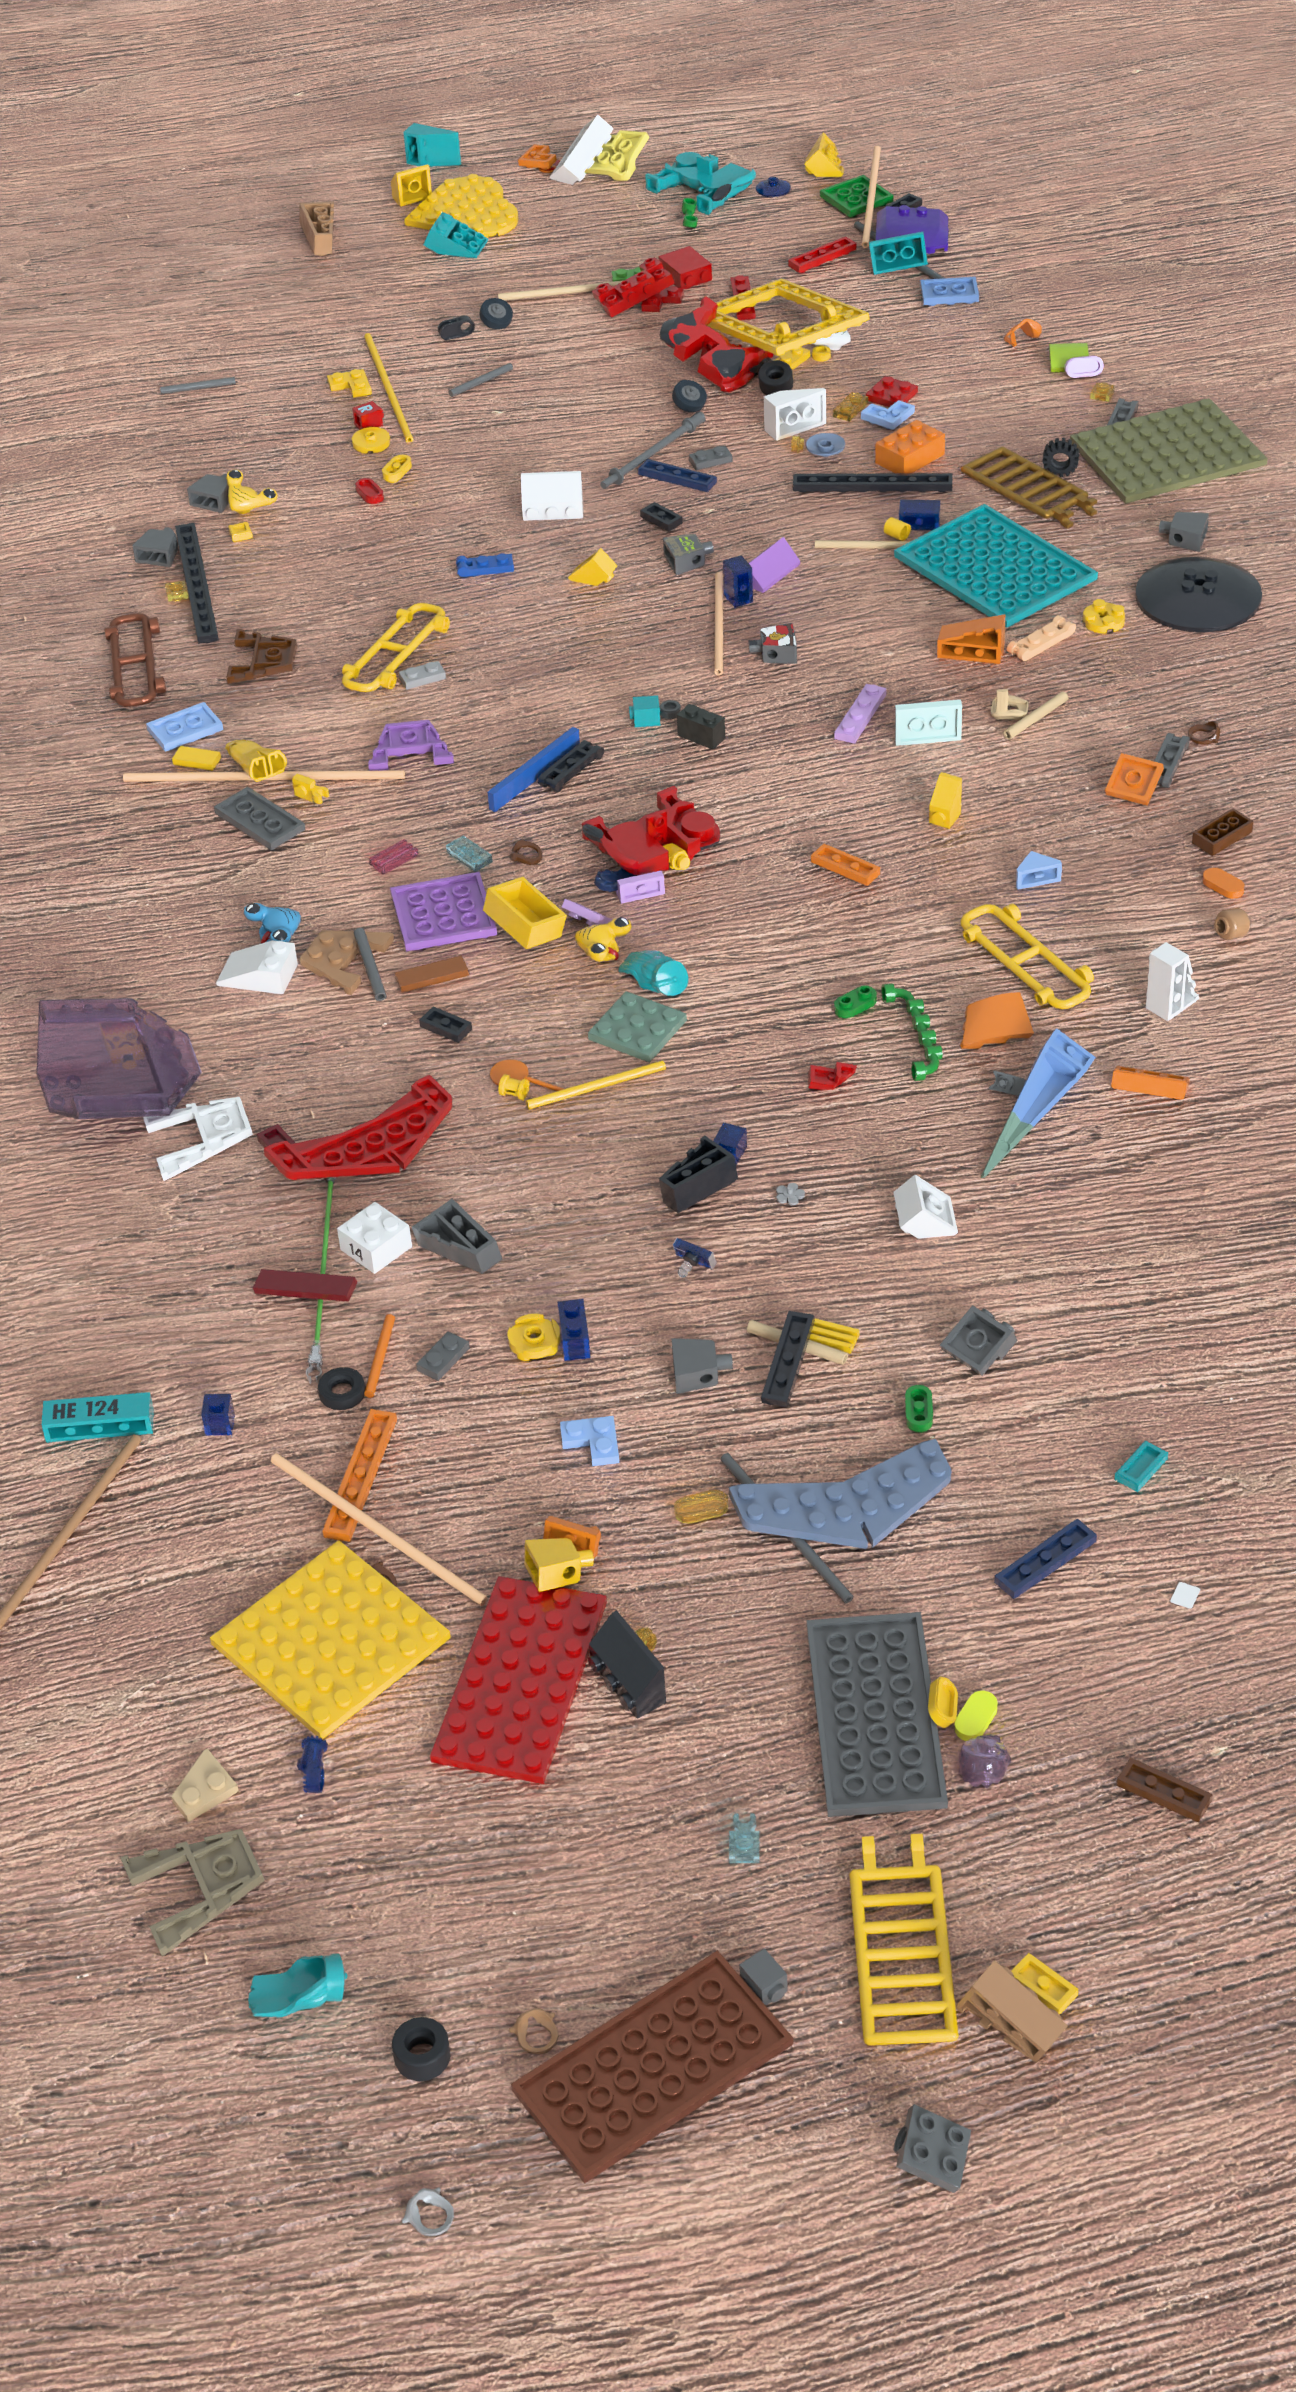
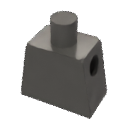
[187,474,229,513]
[1159,512,1209,552]
[132,527,178,567]
[672,1338,733,1394]

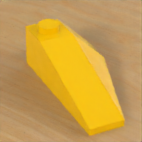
[804,132,844,177]

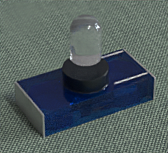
[673,1238,717,1278]

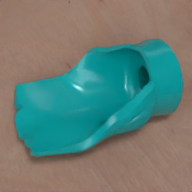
[618,950,689,996]
[248,1953,348,2017]

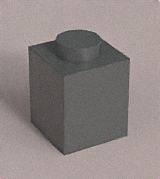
[739,1948,788,2005]

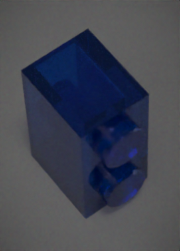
[899,499,941,531]
[723,555,753,608]
[557,1299,591,1361]

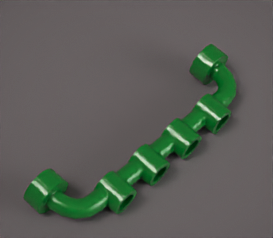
[881,983,943,1081]

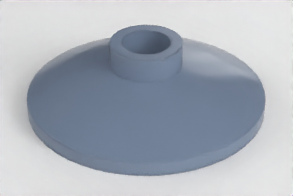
[806,433,845,457]

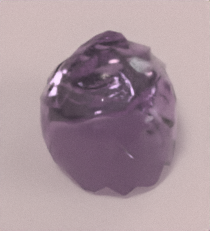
[958,1734,1011,1788]

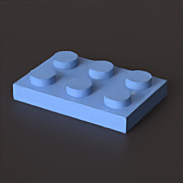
[920,277,979,306]

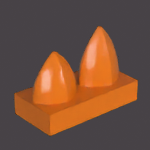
[543,1516,601,1559]

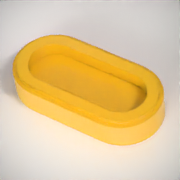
[928,1677,958,1728]

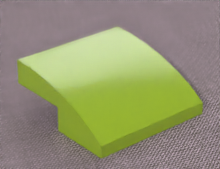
[1049,343,1089,372]

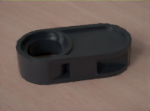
[438,316,475,340]

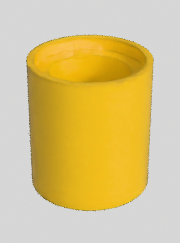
[884,517,911,541]

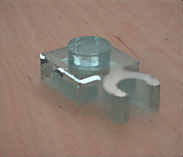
[729,1813,760,1863]

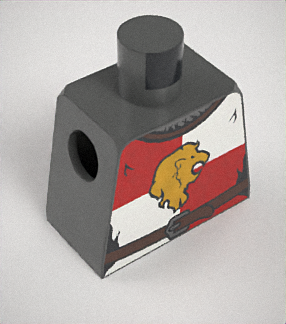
[748,623,797,664]

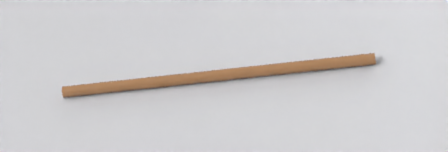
[0,1434,142,1630]

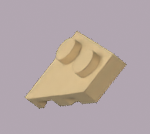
[171,1748,239,1822]

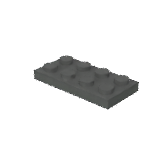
[214,786,306,850]

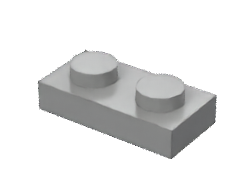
[399,661,446,690]

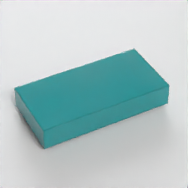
[1114,1440,1168,1492]

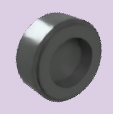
[659,700,681,719]

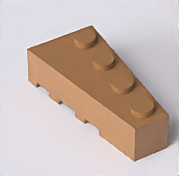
[299,201,334,256]

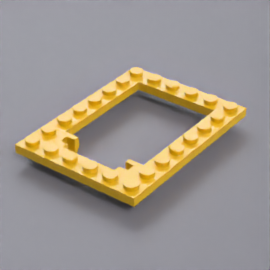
[707,278,869,356]

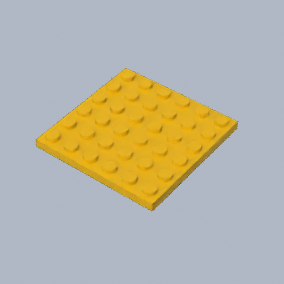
[210,1540,451,1740]

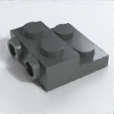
[940,1305,1018,1376]

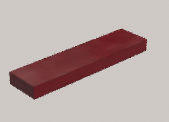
[253,1269,357,1302]

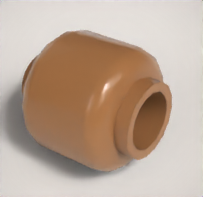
[1214,908,1250,940]

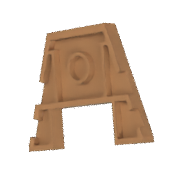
[300,930,394,995]

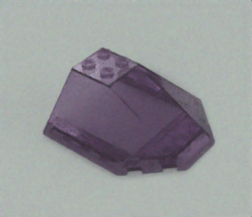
[36,998,202,1119]

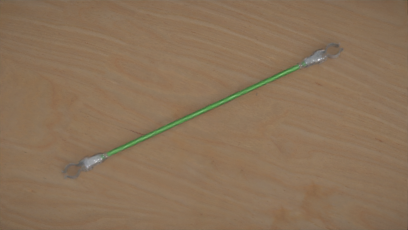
[306,1177,337,1384]

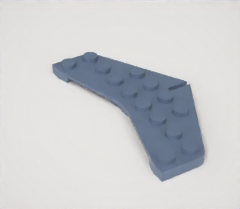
[728,1439,952,1549]

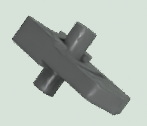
[989,1070,1026,1096]

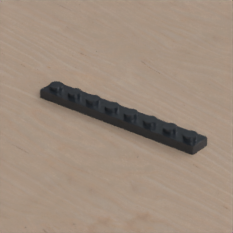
[793,473,953,493]

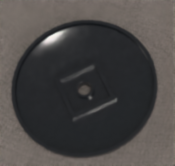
[1135,557,1262,632]

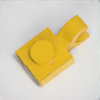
[292,773,329,804]

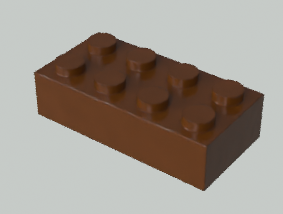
[1192,808,1254,856]

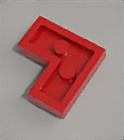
[641,286,684,312]

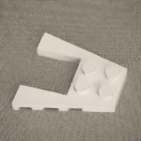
[141,1097,253,1181]

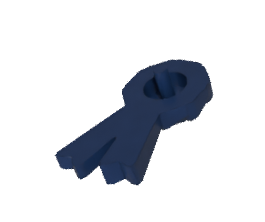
[594,868,636,892]

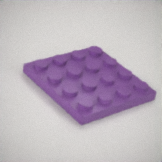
[390,872,497,951]

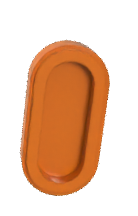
[1203,868,1245,899]

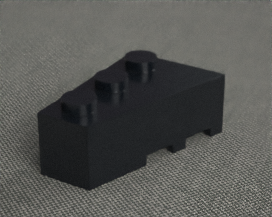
[659,1135,738,1213]

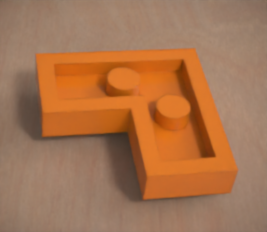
[518,144,557,170]

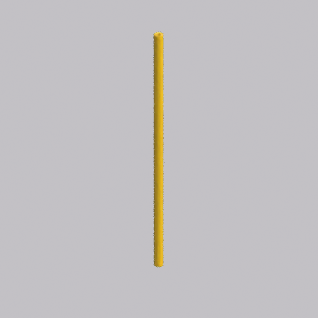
[364,333,413,442]

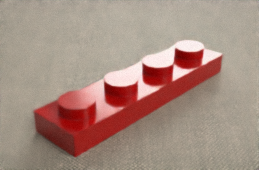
[788,236,857,273]
[730,275,756,320]

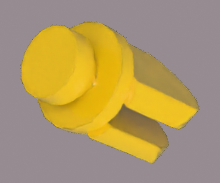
[663,843,690,870]

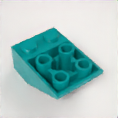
[403,123,461,167]
[423,211,489,258]

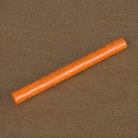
[364,1314,395,1398]

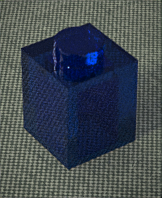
[713,1122,747,1166]
[201,1394,235,1436]

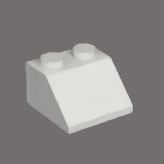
[894,1175,958,1239]

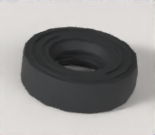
[317,1367,366,1410]

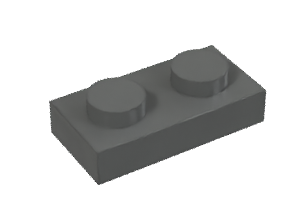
[689,446,732,471]
[416,1331,470,1381]

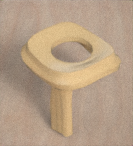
[991,689,1029,720]

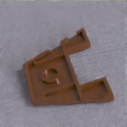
[226,629,297,684]

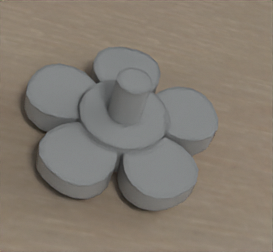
[776,1183,805,1205]

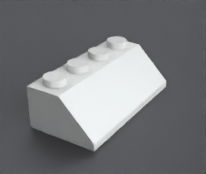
[550,115,614,185]

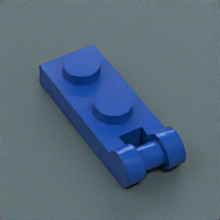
[456,553,514,577]

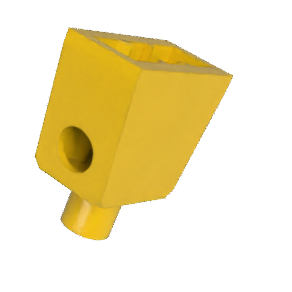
[524,1538,594,1592]

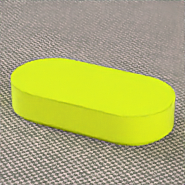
[955,1691,998,1742]

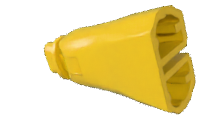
[225,740,287,782]

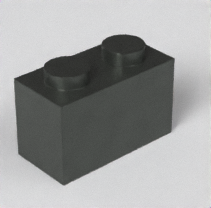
[677,704,726,749]

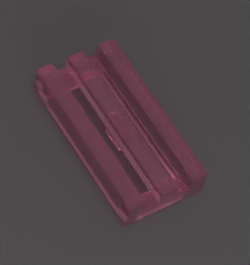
[369,839,419,875]

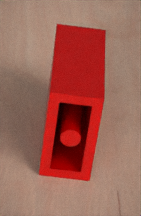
[658,246,712,290]

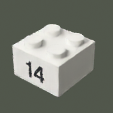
[337,1202,412,1274]

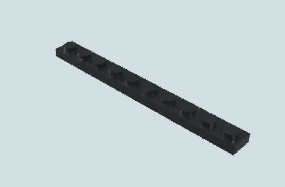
[175,523,219,644]

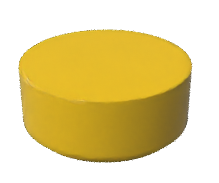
[812,345,831,361]

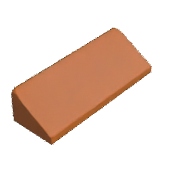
[1111,1065,1190,1100]

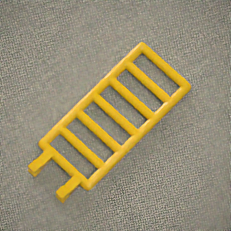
[849,1833,959,2046]

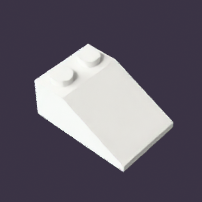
[764,388,826,441]
[216,940,298,994]

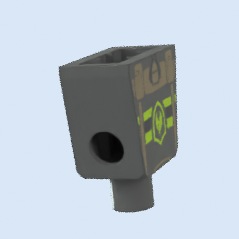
[663,534,714,575]

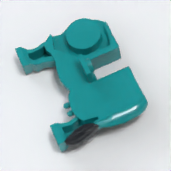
[645,152,756,215]

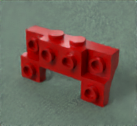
[592,257,675,318]

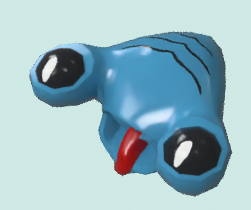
[244,903,301,944]

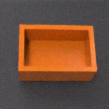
[875,420,945,473]

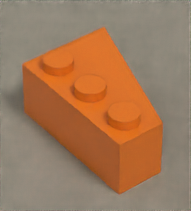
[937,614,1005,664]

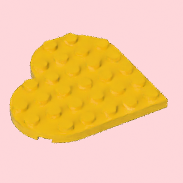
[404,174,518,238]

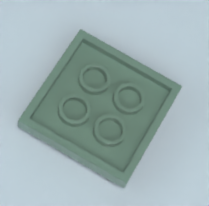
[588,991,687,1063]

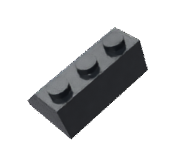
[588,1610,666,1719]

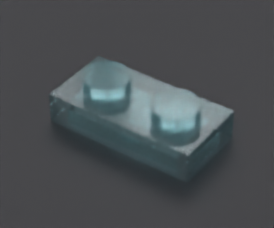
[446,835,493,872]

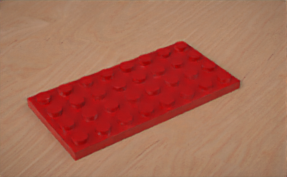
[430,1576,607,1784]

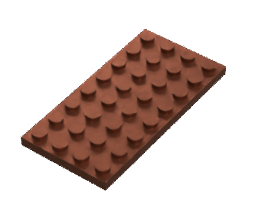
[511,1950,793,2184]

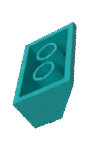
[869,232,928,275]

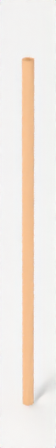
[123,770,405,782]

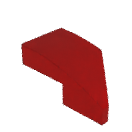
[808,1062,857,1090]

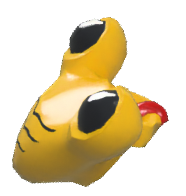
[226,470,278,514]
[575,917,631,962]

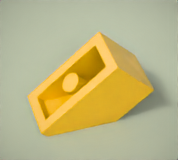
[568,548,617,586]
[929,772,962,829]

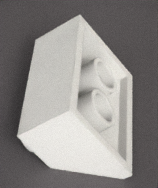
[521,471,583,521]

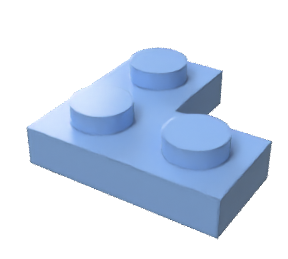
[861,400,915,430]
[560,1416,619,1466]

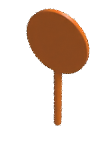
[490,1060,564,1091]

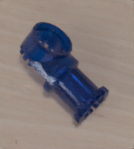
[297,1735,328,1793]

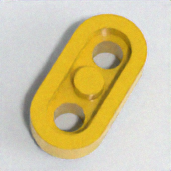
[382,455,412,483]

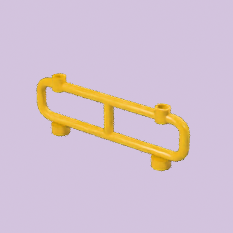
[342,603,450,692]
[960,903,1094,1009]

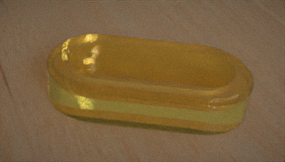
[674,1490,729,1524]

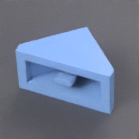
[1016,851,1062,890]

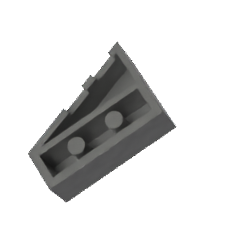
[412,1199,502,1274]

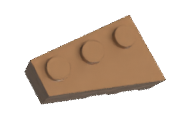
[956,1960,1068,2063]

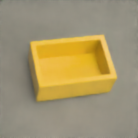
[483,877,567,949]

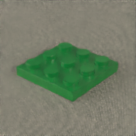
[820,175,894,217]

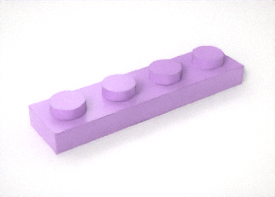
[834,684,886,744]

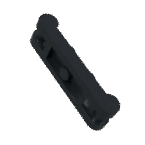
[538,740,604,793]

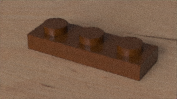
[1117,1757,1213,1823]

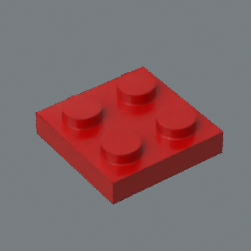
[866,376,918,407]

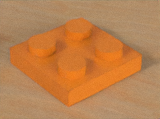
[1105,753,1164,806]

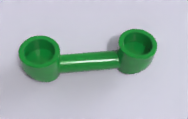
[681,198,698,228]

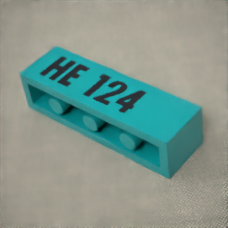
[41,1392,154,1443]

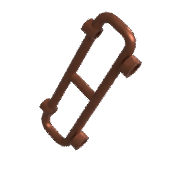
[104,613,166,707]

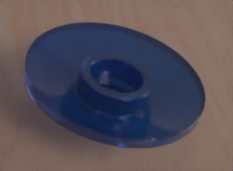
[756,177,791,197]

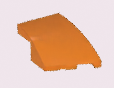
[960,992,1034,1049]

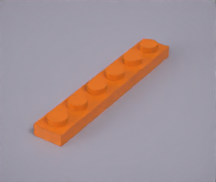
[323,1409,397,1542]

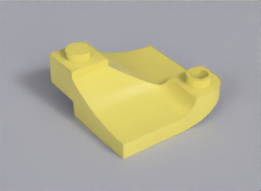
[584,130,649,181]

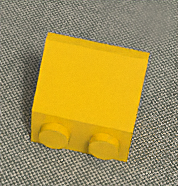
[391,164,432,207]

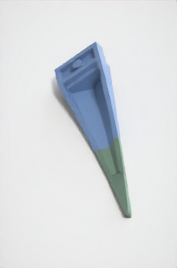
[981,1028,1096,1178]

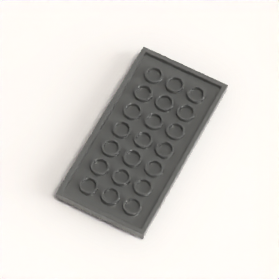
[806,1612,948,1817]

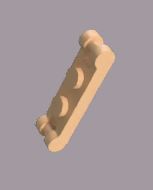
[1007,615,1076,661]

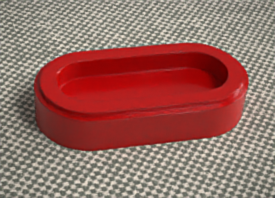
[355,478,384,504]

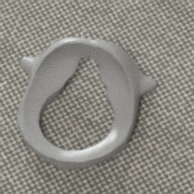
[402,2187,454,2236]

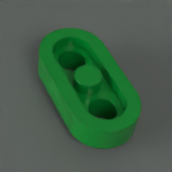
[834,985,877,1018]
[905,1385,933,1432]

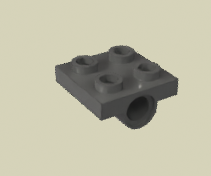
[894,2104,971,2193]

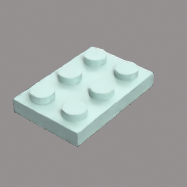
[895,699,962,746]

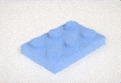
[146,702,223,752]

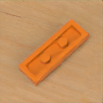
[811,843,880,886]

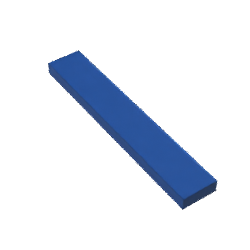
[487,727,580,812]

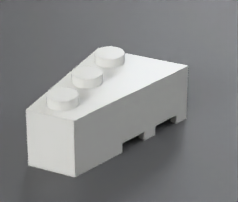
[1146,942,1199,1021]

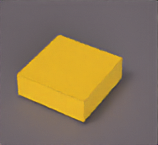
[228,522,253,542]

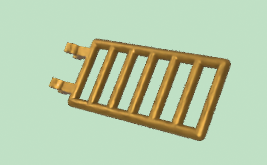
[961,446,1097,529]

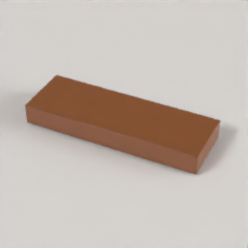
[394,955,469,993]

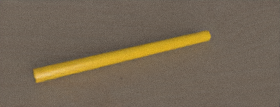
[526,1060,666,1110]

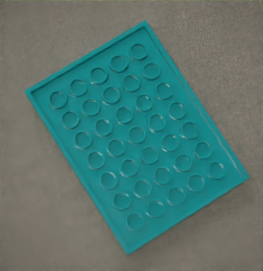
[894,504,1098,628]

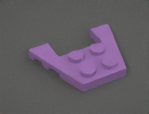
[368,720,454,771]

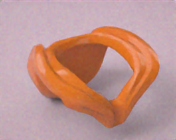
[1004,319,1042,347]

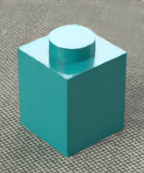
[629,695,661,727]

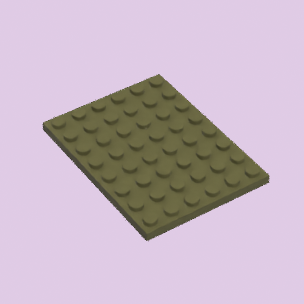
[1070,398,1268,504]

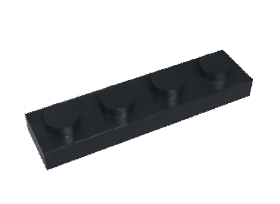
[761,1311,815,1408]

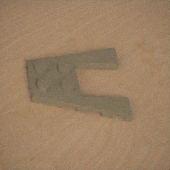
[120,1829,265,1956]

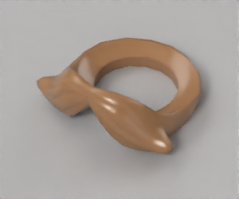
[509,2008,559,2055]

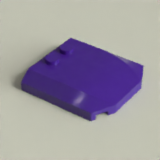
[875,205,948,254]

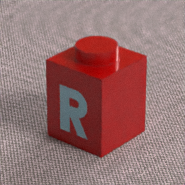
[352,401,384,430]

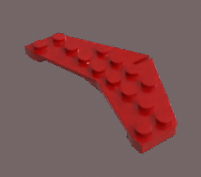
[264,1075,452,1180]

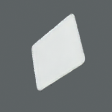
[1170,1582,1200,1609]

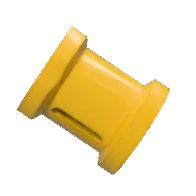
[498,1074,530,1101]

